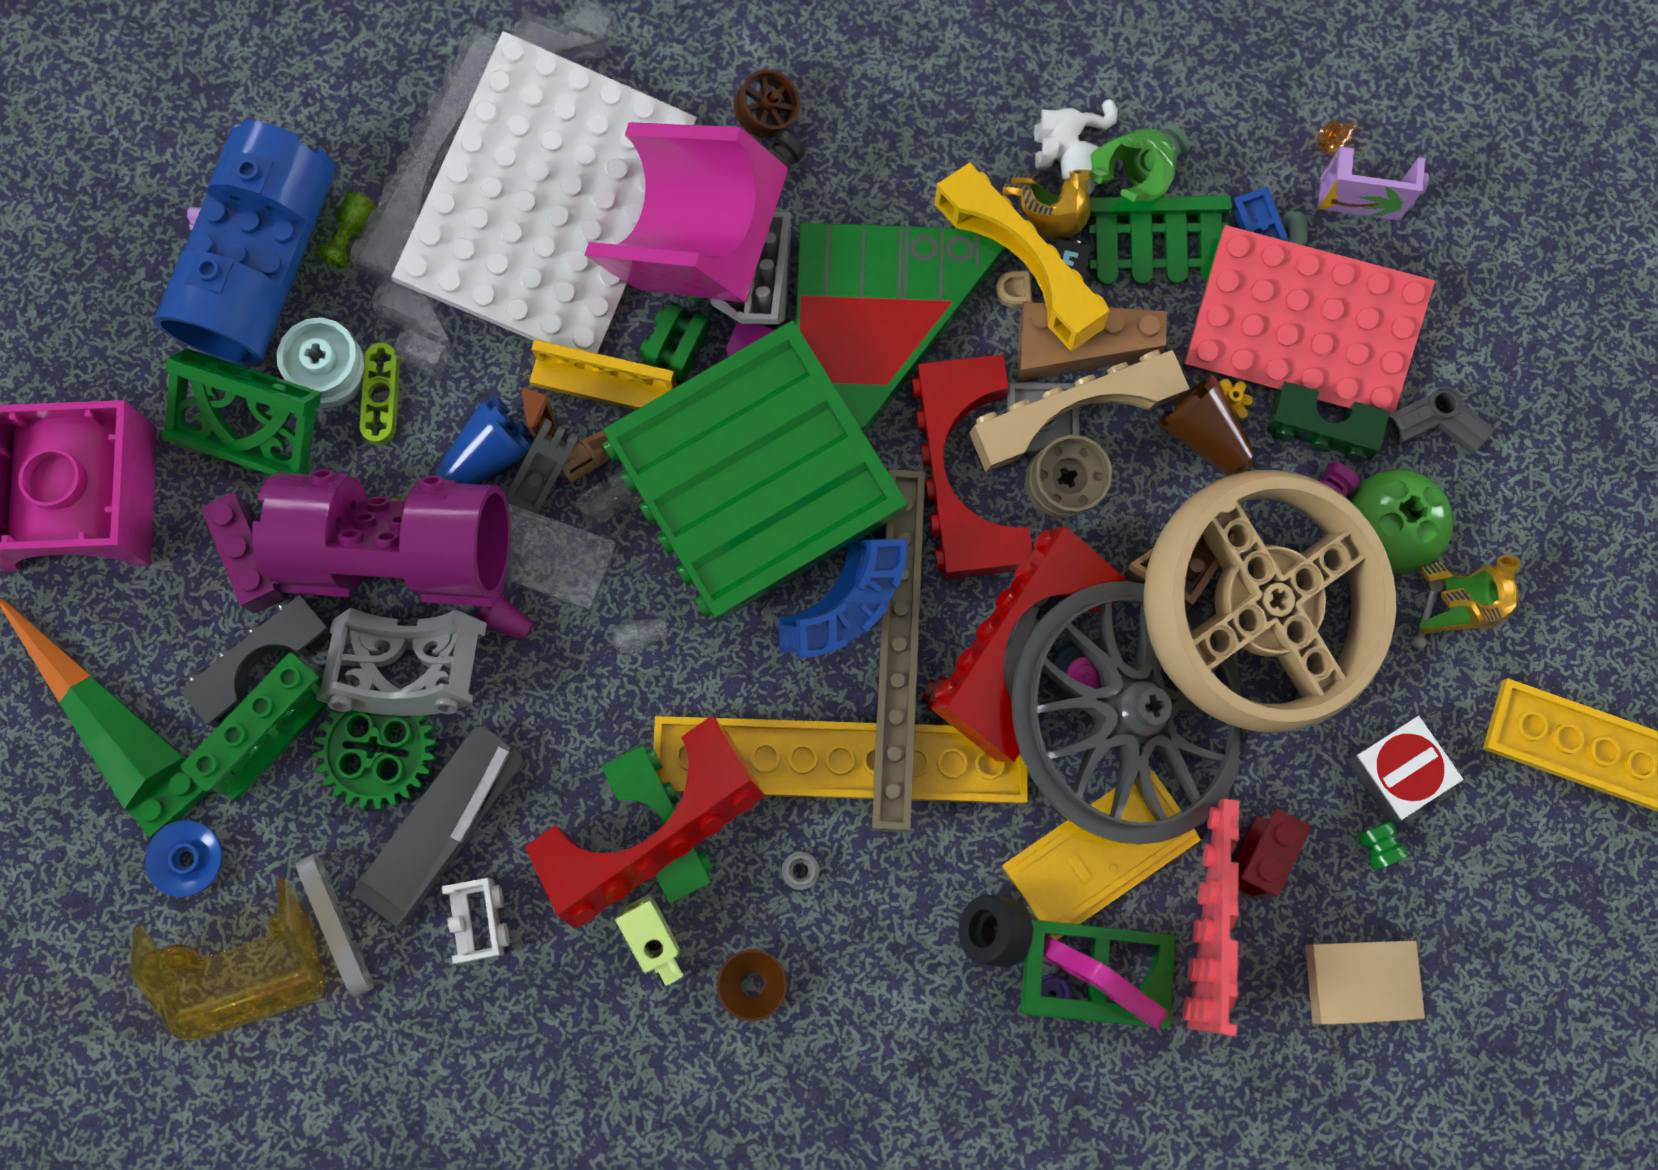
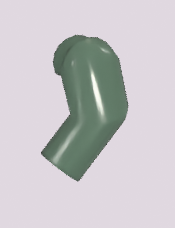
[1282,210,1308,246]

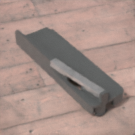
[352,726,525,930]

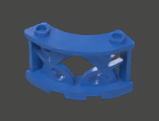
[778,539,907,658]

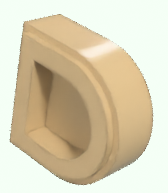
[996,270,1033,308]

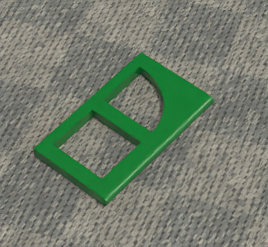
[1021,920,1175,1029]

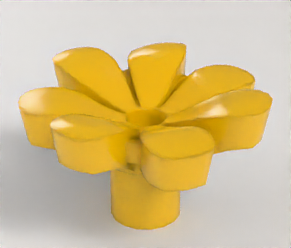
[1219,379,1253,421]

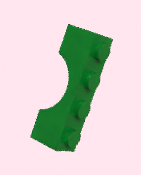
[601,742,714,904]

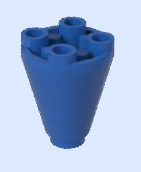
[435,396,533,484]

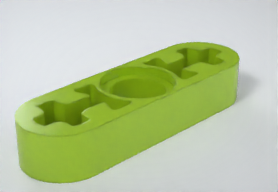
[360,342,400,446]

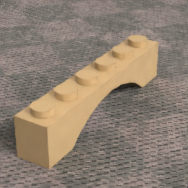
[969,350,1190,473]

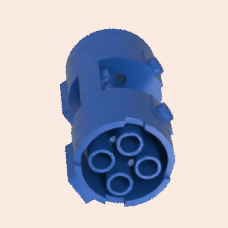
[153,120,337,367]

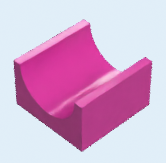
[584,122,789,303]
[0,400,157,571]

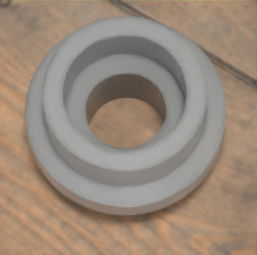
[782,852,819,890]

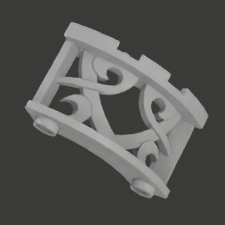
[316,608,487,716]

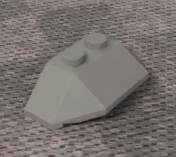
[711,212,791,324]

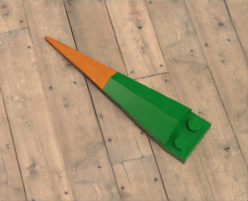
[0,599,210,838]

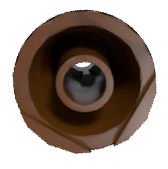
[1157,375,1255,476]

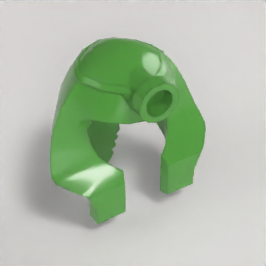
[1090,128,1175,202]

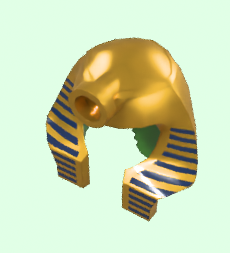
[1003,169,1091,239]
[1419,555,1521,634]

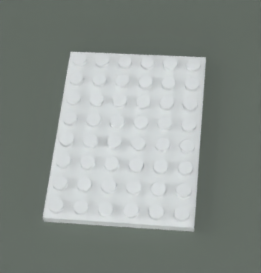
[391,31,697,354]

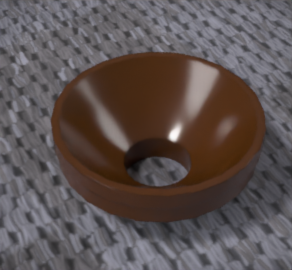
[717,949,787,1021]

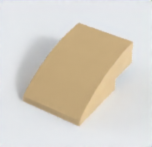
[1305,941,1425,1024]

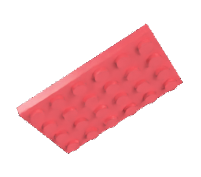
[1183,225,1435,414]

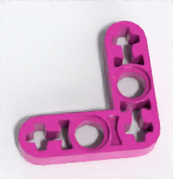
[1043,935,1168,1030]

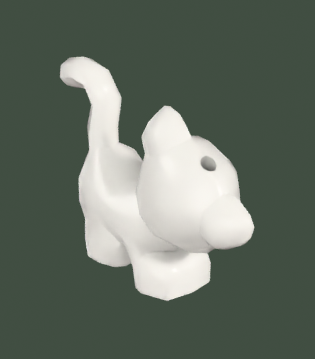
[1034,100,1117,196]

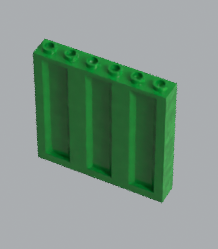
[602,320,908,623]

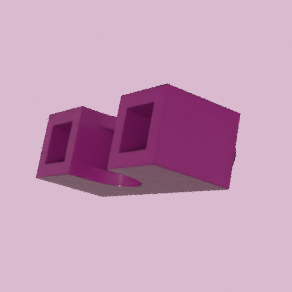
[200,492,288,614]

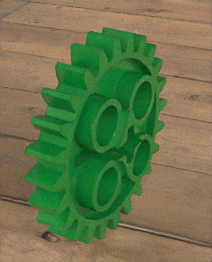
[313,710,439,811]

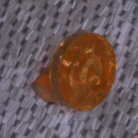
[1318,120,1356,156]

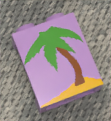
[1318,147,1429,220]

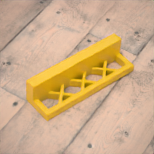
[529,339,677,410]

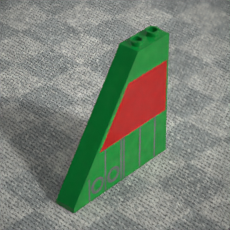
[796,223,1009,435]

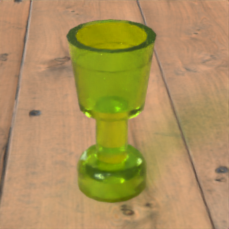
[316,191,378,269]

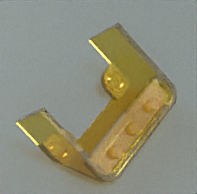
[129,877,325,1041]

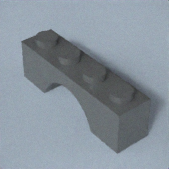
[180,594,332,728]

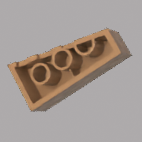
[1016,302,1167,383]

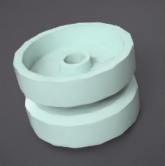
[277,317,365,408]

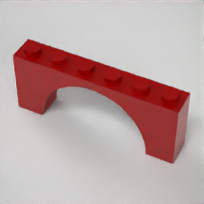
[911,354,1033,580]
[931,526,1129,762]
[525,715,766,930]

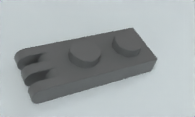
[505,419,579,516]

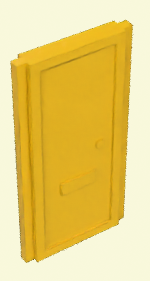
[1001,767,1201,940]

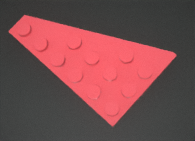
[1182,799,1239,1036]

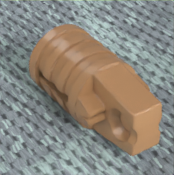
[561,431,610,485]

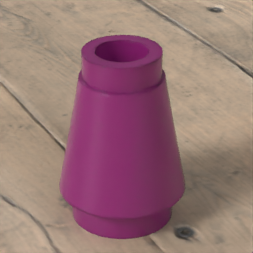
[476,596,534,641]

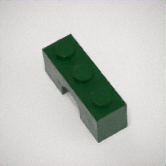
[1266,381,1390,462]

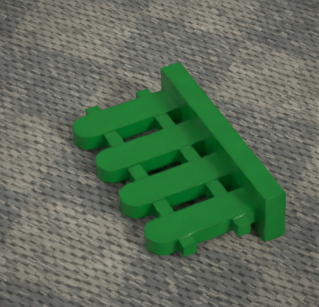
[1088,195,1231,285]

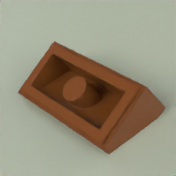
[522,388,558,440]

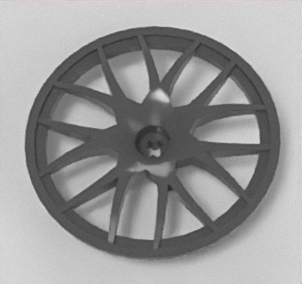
[1012,581,1241,844]

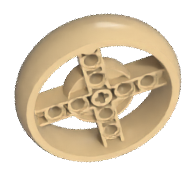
[1144,470,1396,733]

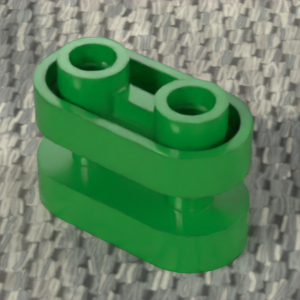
[639,302,711,382]

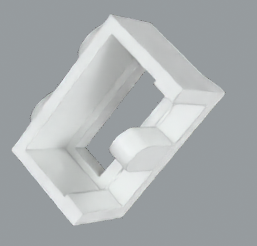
[442,878,510,964]

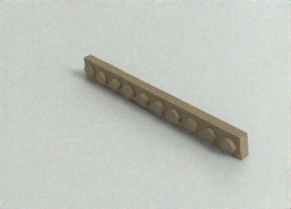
[871,469,925,833]

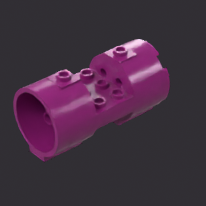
[252,469,511,607]

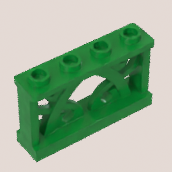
[161,348,321,475]
[181,653,328,802]

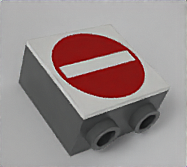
[1347,716,1464,824]

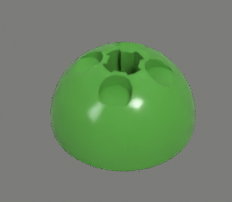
[1348,469,1454,574]

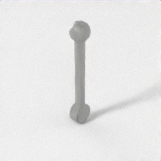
[1412,579,1444,649]

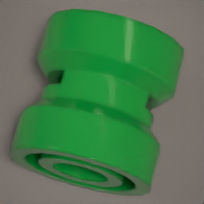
[1357,820,1409,870]

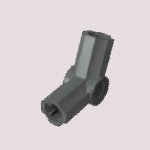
[1386,386,1494,454]

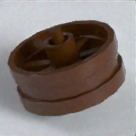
[733,69,800,138]

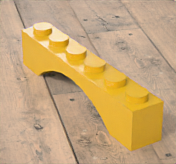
[934,163,1110,352]

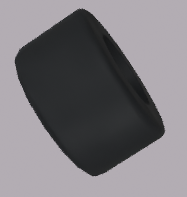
[958,894,1033,968]

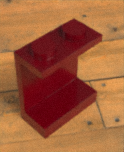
[1232,808,1312,901]

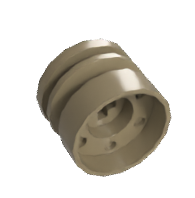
[1025,435,1112,518]

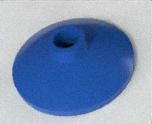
[145,820,223,897]

